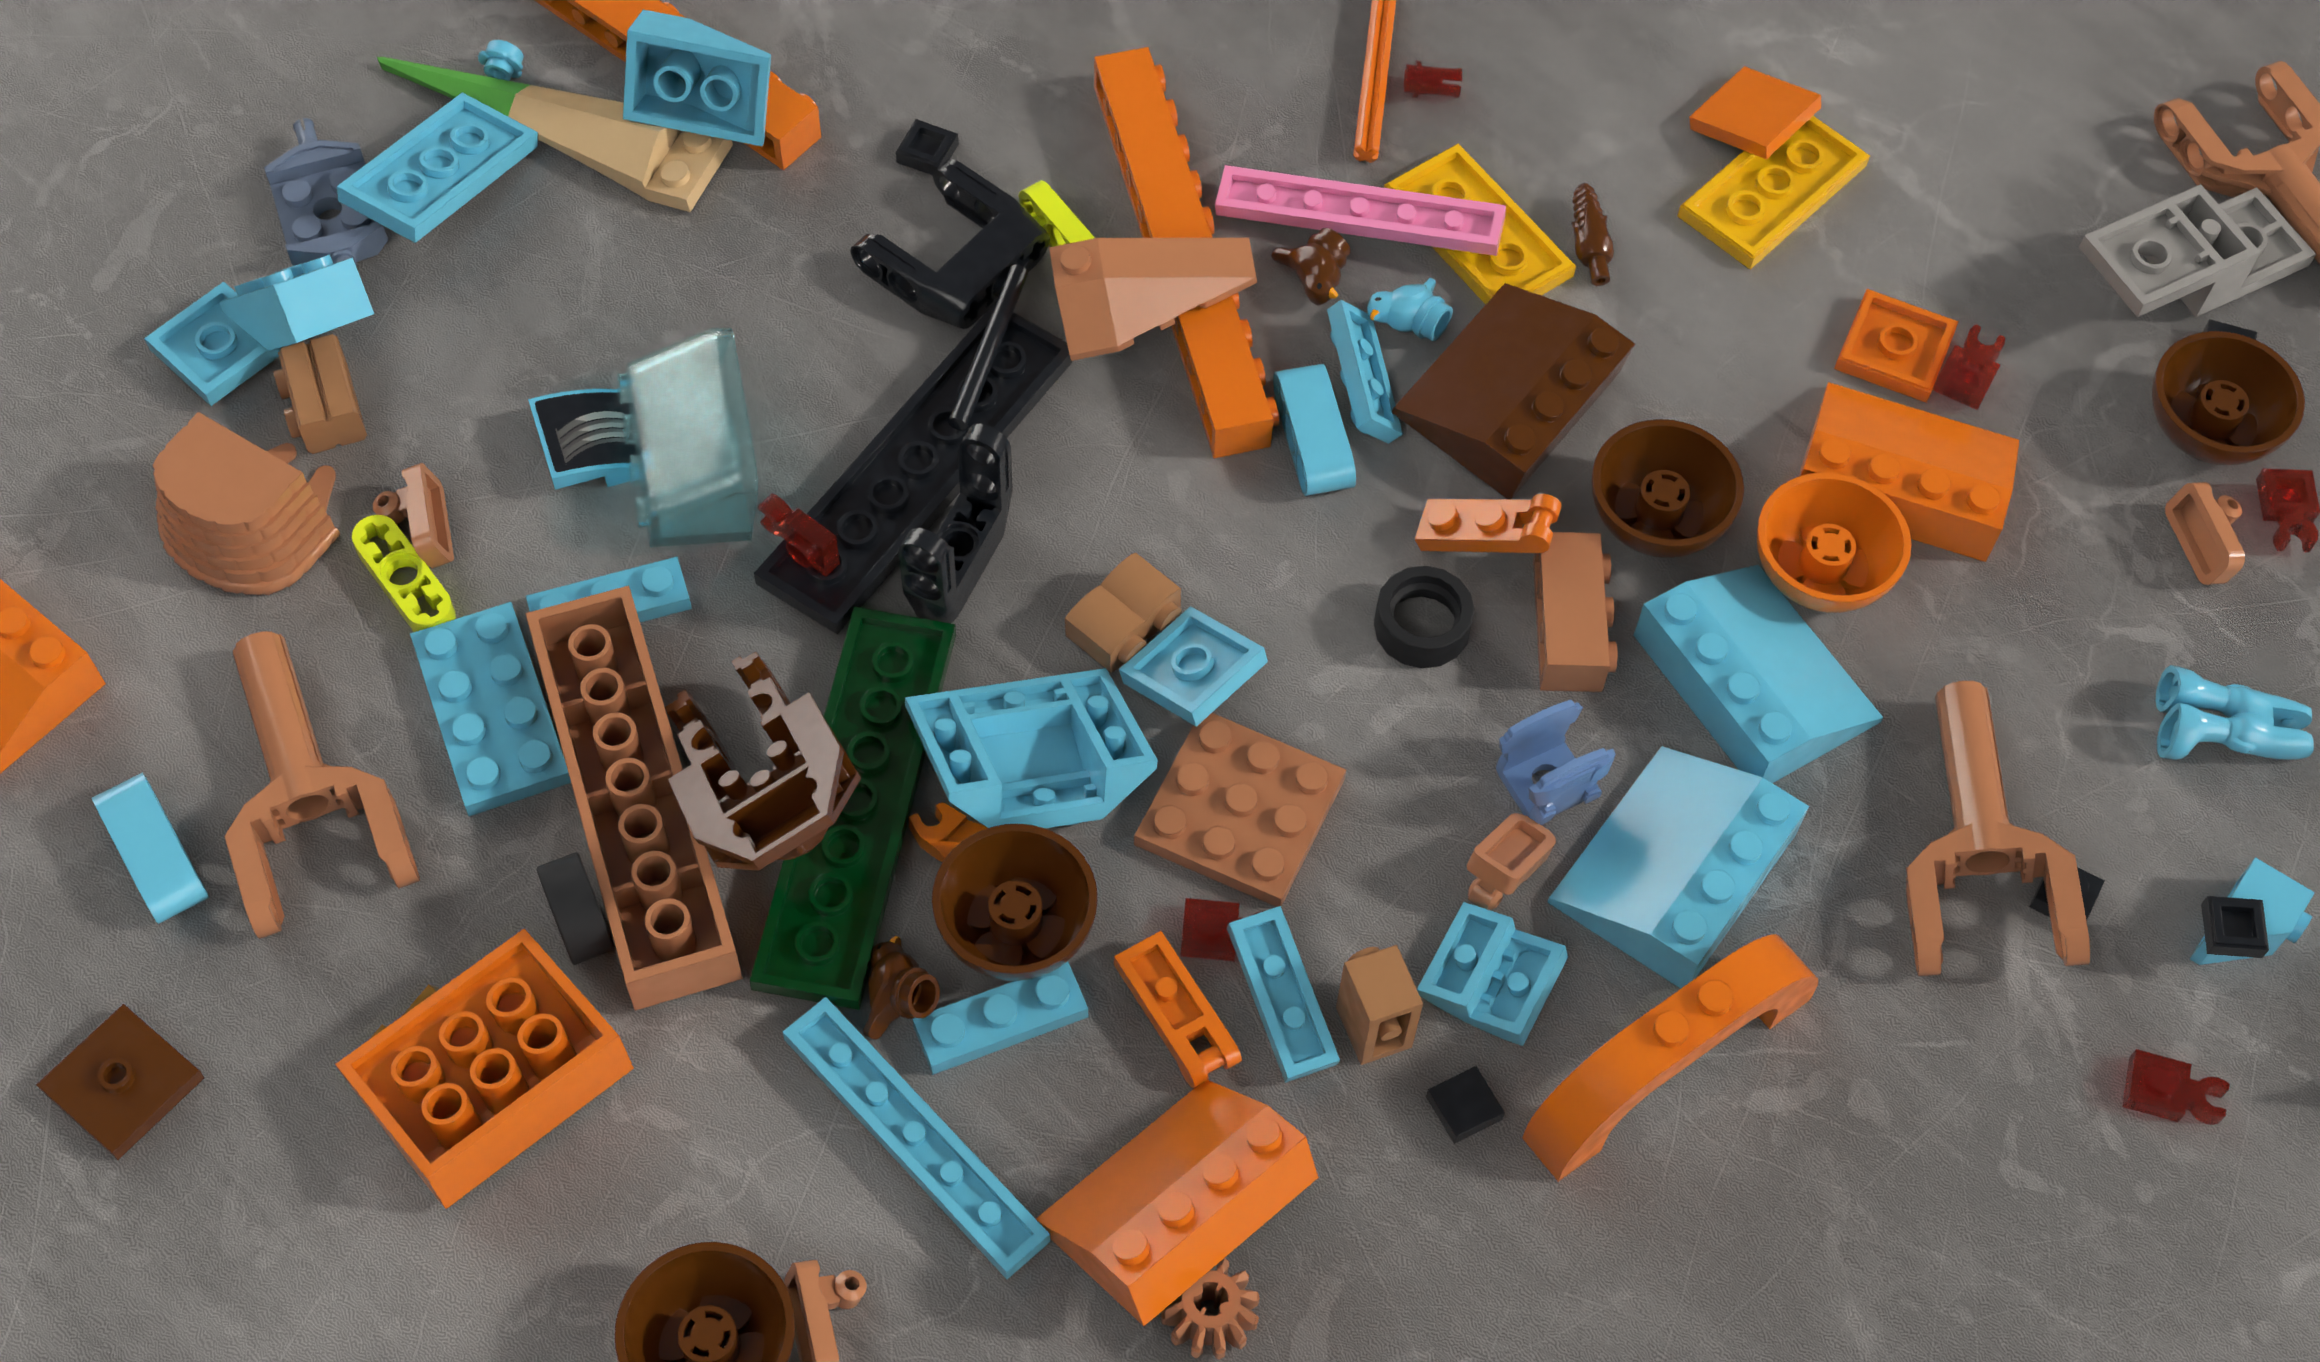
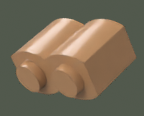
[1065,552,1182,672]

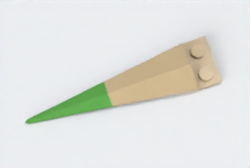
[377,57,733,212]

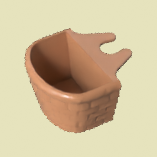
[153,412,340,595]

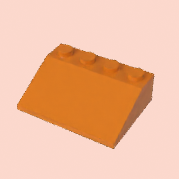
[1798,382,2019,562]
[0,579,106,774]
[335,928,634,1209]
[1036,1080,1319,1326]

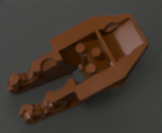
[665,651,861,870]

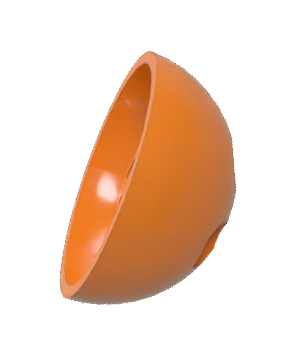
[1757,472,1912,613]

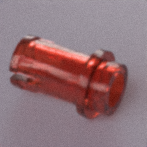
[1403,60,1462,98]

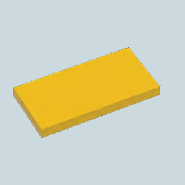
[1677,116,1870,270]
[1384,143,1576,305]

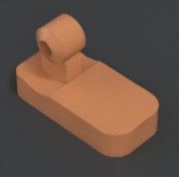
[373,463,454,568]
[2165,482,2245,585]
[1466,813,1556,910]
[784,1260,867,1362]

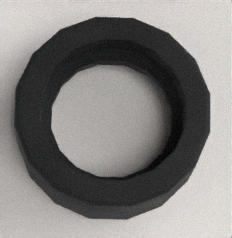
[1374,566,1475,668]
[536,852,614,965]

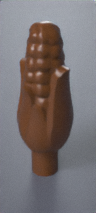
[1571,183,1614,286]

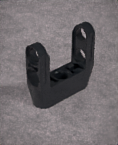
[850,159,1050,329]
[899,424,1013,623]

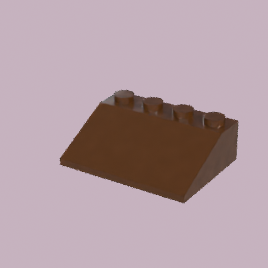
[1392,283,1635,499]

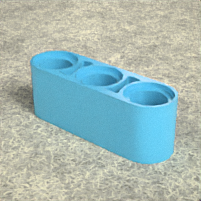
[1273,364,1356,496]
[91,772,209,924]

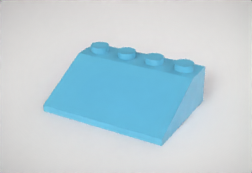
[1633,565,1883,783]
[1547,746,1809,989]

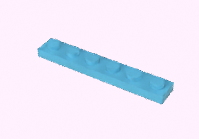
[783,997,1050,1279]

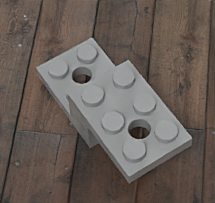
[2079,184,2316,317]

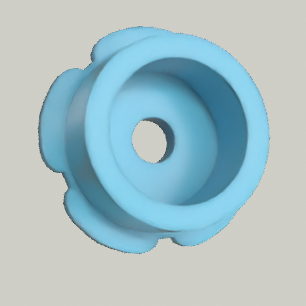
[478,40,524,81]

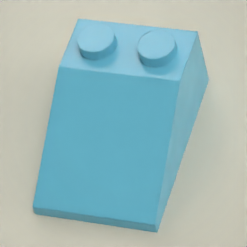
[623,9,771,146]

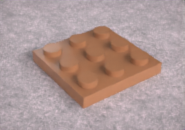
[1134,713,1346,907]

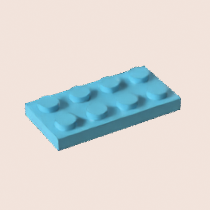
[337,92,538,243]
[410,602,571,816]

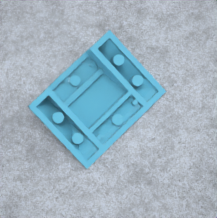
[905,668,1158,828]

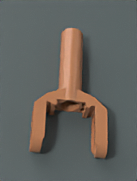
[2154,61,2320,264]
[224,631,420,939]
[1906,681,2090,976]

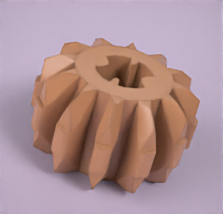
[1161,1258,1260,1360]

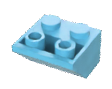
[219,255,374,351]

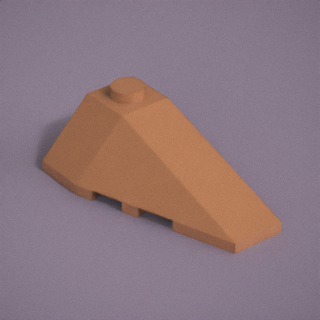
[1049,238,1257,361]

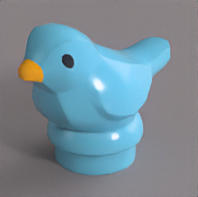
[1367,278,1453,341]

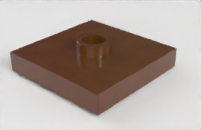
[36,1004,205,1160]

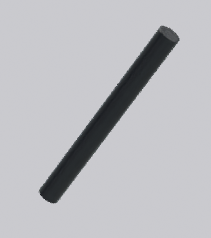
[948,265,1028,431]

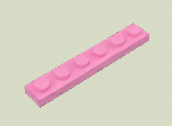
[1215,165,1506,256]

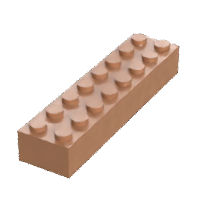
[525,585,743,1011]

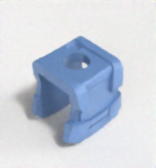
[1496,700,1616,825]

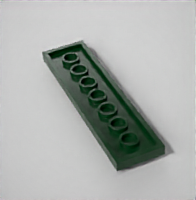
[749,607,956,1010]

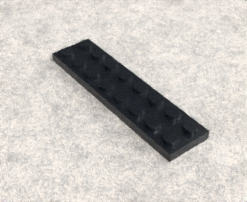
[754,302,1073,635]

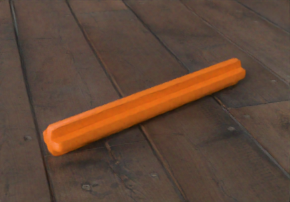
[1353,0,1396,163]

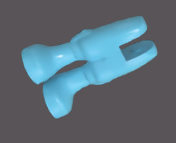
[2155,665,2314,760]

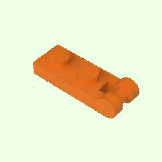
[1415,493,1562,553]
[1114,931,1242,1089]

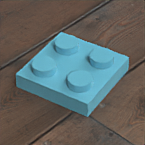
[144,282,289,406]
[1119,606,1268,727]

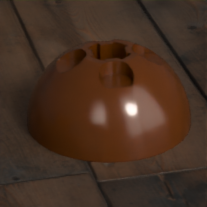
[2152,331,2305,465]
[1591,419,1744,558]
[932,824,1097,981]
[615,1242,795,1362]

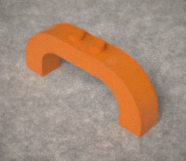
[1522,934,1818,1182]

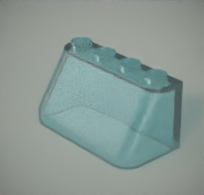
[617,327,758,547]

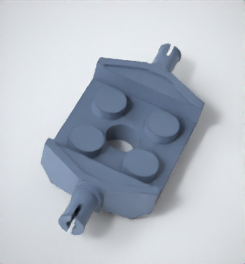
[264,118,388,266]

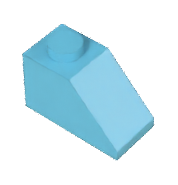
[2190,857,2315,965]

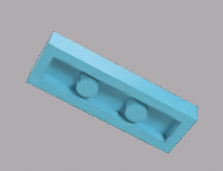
[1327,300,1403,444]
[526,557,692,622]
[1227,906,1340,1083]
[912,961,1088,1075]

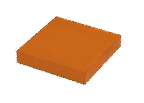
[1689,66,1821,159]
[1834,289,1959,403]

